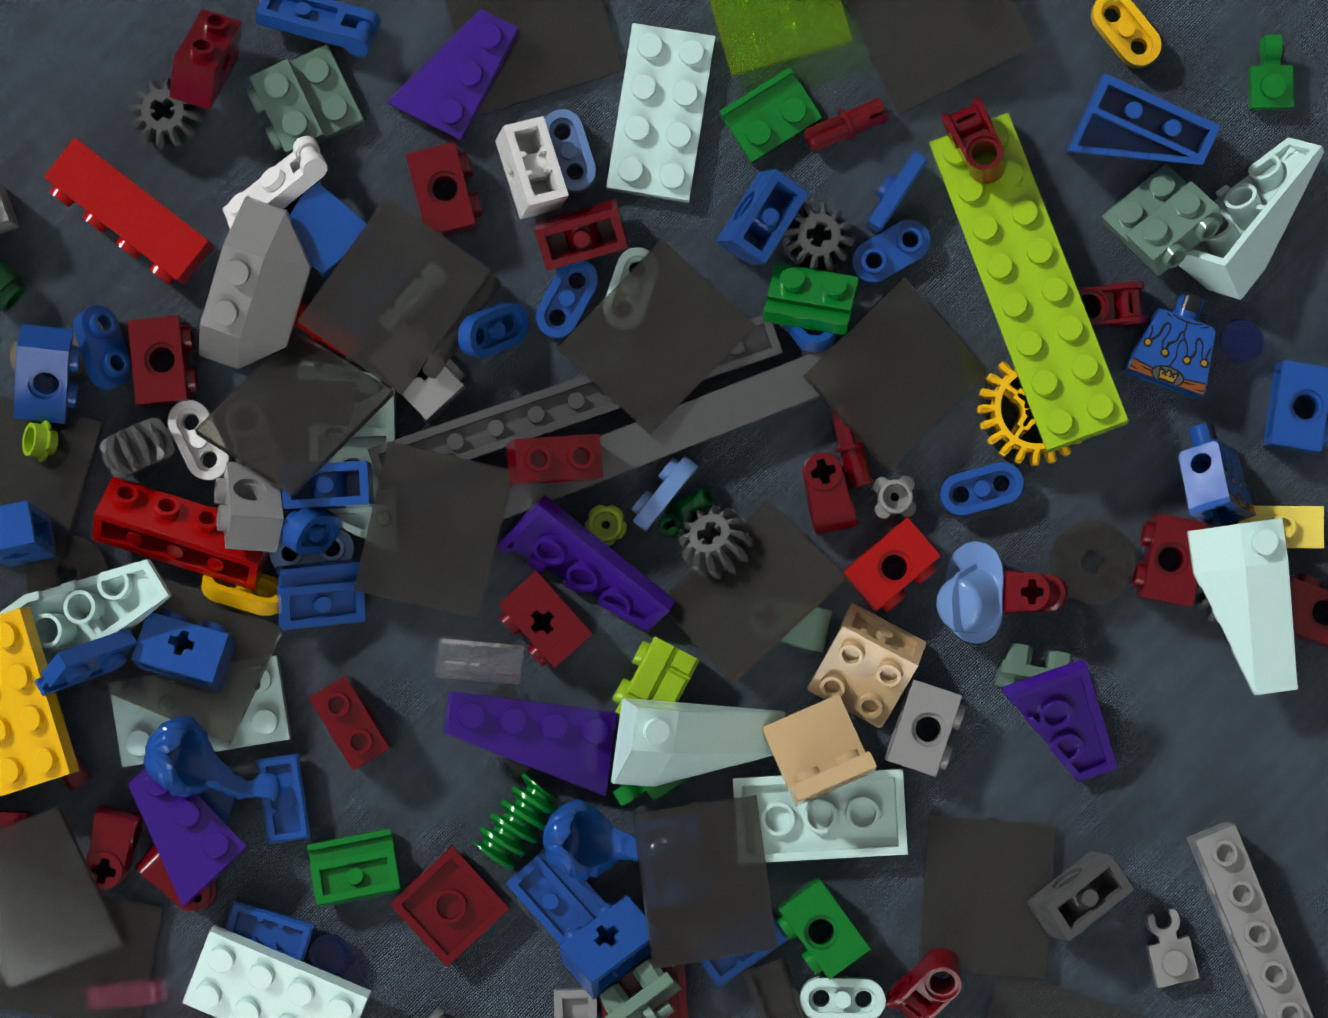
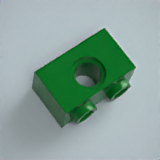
[776,877,871,980]

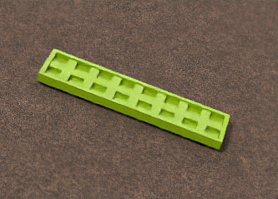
[929,113,1129,454]

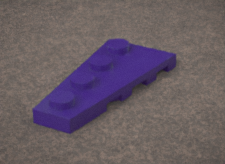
[495,495,675,631]
[443,691,617,797]

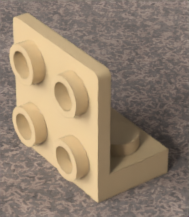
[808,603,927,728]
[762,695,877,806]

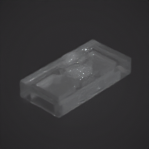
[435,638,524,685]

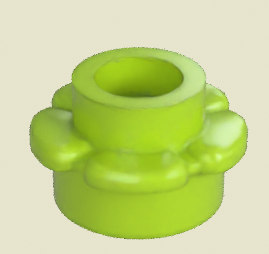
[22,420,58,462]
[585,505,627,546]

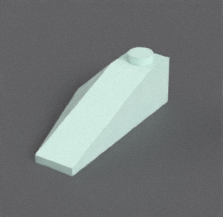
[1178,137,1324,300]
[1187,518,1298,695]
[0,559,172,665]
[611,698,785,787]

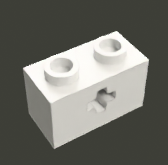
[495,116,569,219]

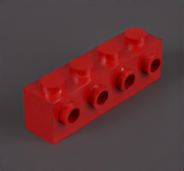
[43,137,215,286]
[92,477,270,590]

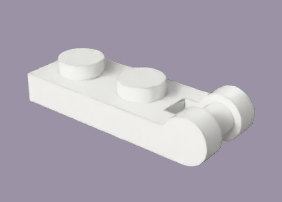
[222,136,328,229]

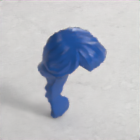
[144,716,280,801]
[543,799,686,882]

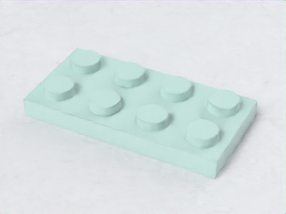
[606,23,715,203]
[109,655,292,767]
[733,768,908,864]
[182,924,371,1018]

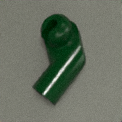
[659,486,716,538]

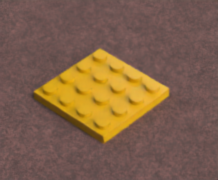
[0,606,80,797]

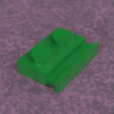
[719,67,822,165]
[763,263,859,336]
[307,829,402,908]

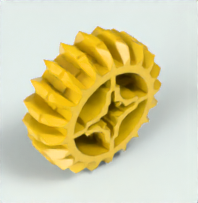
[977,361,1082,466]

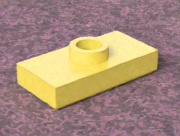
[1237,506,1324,549]

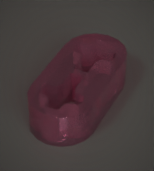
[85,979,168,1009]

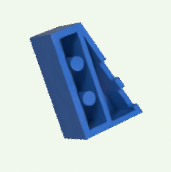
[1065,73,1221,166]

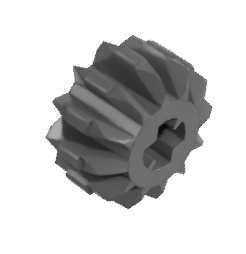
[129,77,202,150]
[783,201,854,272]
[99,418,175,479]
[679,505,754,580]

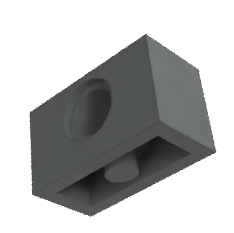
[1026,851,1134,942]

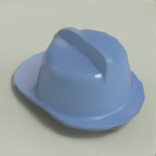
[936,541,1004,644]

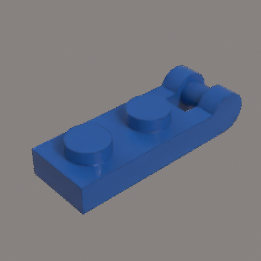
[255,0,381,57]

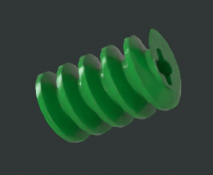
[470,773,558,870]

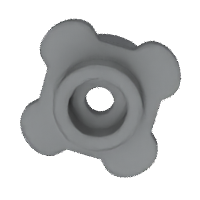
[873,476,916,519]

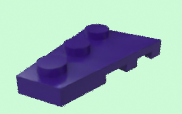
[387,9,520,142]
[1002,659,1118,782]
[128,768,248,908]

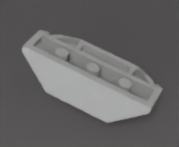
[198,196,312,369]

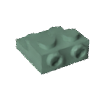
[246,44,365,155]
[1102,164,1223,276]

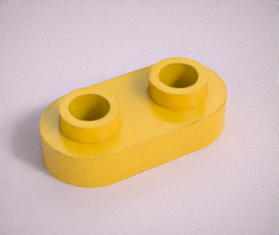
[1091,0,1162,69]
[201,573,278,616]

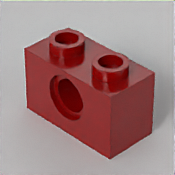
[841,517,941,612]

